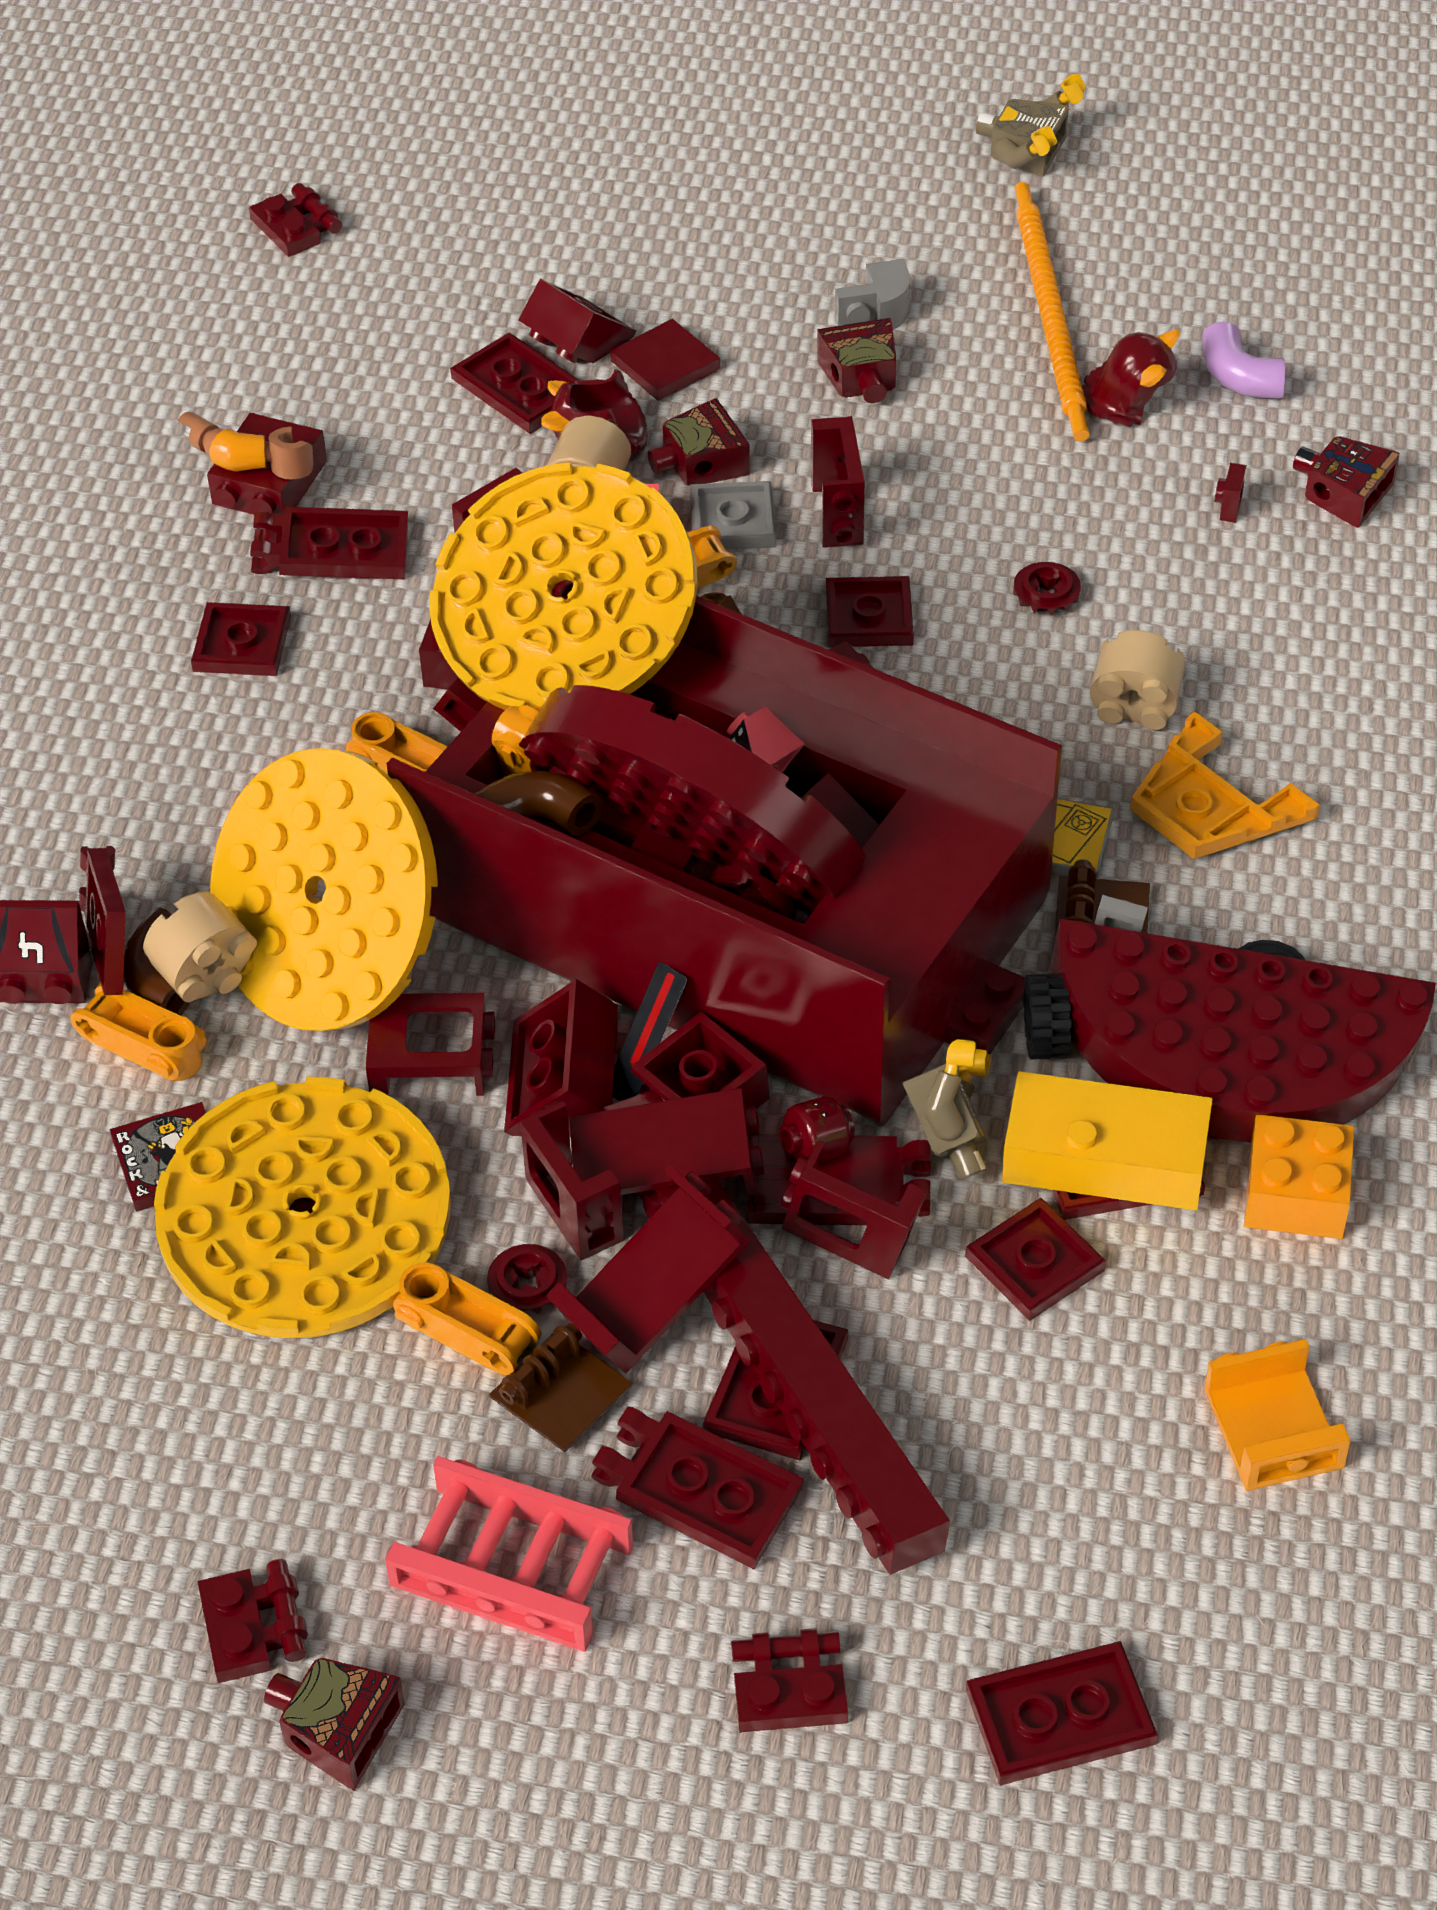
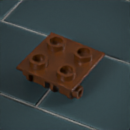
[1054,859,1150,941]
[489,1323,633,1452]

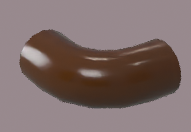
[474,770,603,836]
[124,906,190,1016]

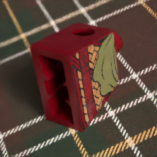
[817,318,896,403]
[647,398,750,486]
[264,1658,405,1791]

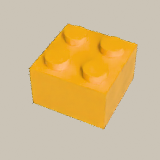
[1244,1115,1354,1239]

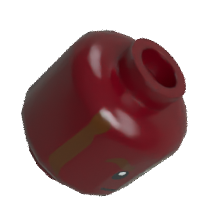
[779,1096,855,1163]

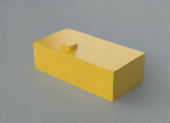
[1002,1071,1212,1211]

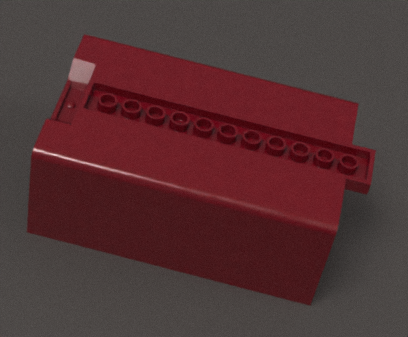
[386,596,1062,1125]

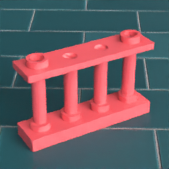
[385,1456,633,1652]

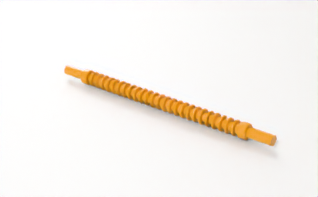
[1015,182,1089,442]

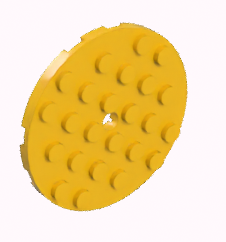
[429,462,697,710]
[210,748,438,1031]
[154,1077,451,1338]

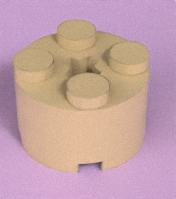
[1090,630,1186,730]
[143,892,257,1002]

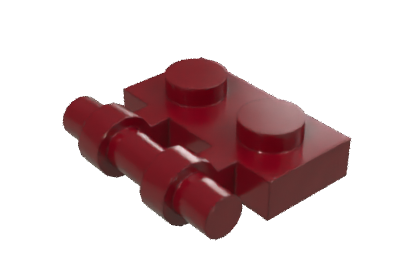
[249,183,343,257]
[197,1559,308,1683]
[731,1628,848,1733]

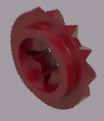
[1013,562,1081,616]
[487,1244,567,1315]

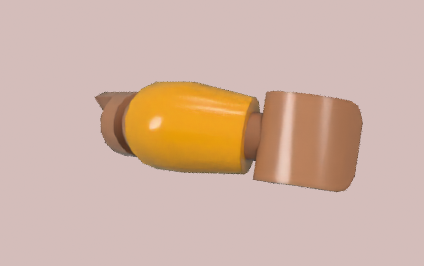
[177,411,313,479]

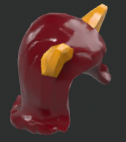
[1082,329,1181,427]
[541,369,648,454]

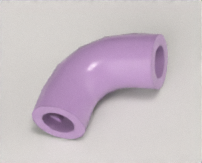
[1202,322,1285,399]

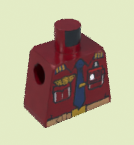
[1293,436,1400,528]

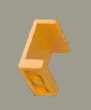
[1204,1339,1351,1491]

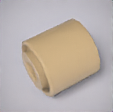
[547,415,631,471]

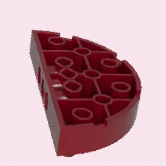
[519,685,866,916]
[1051,918,1436,1143]

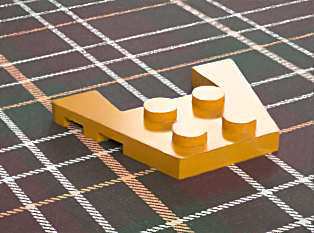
[1130,711,1320,859]

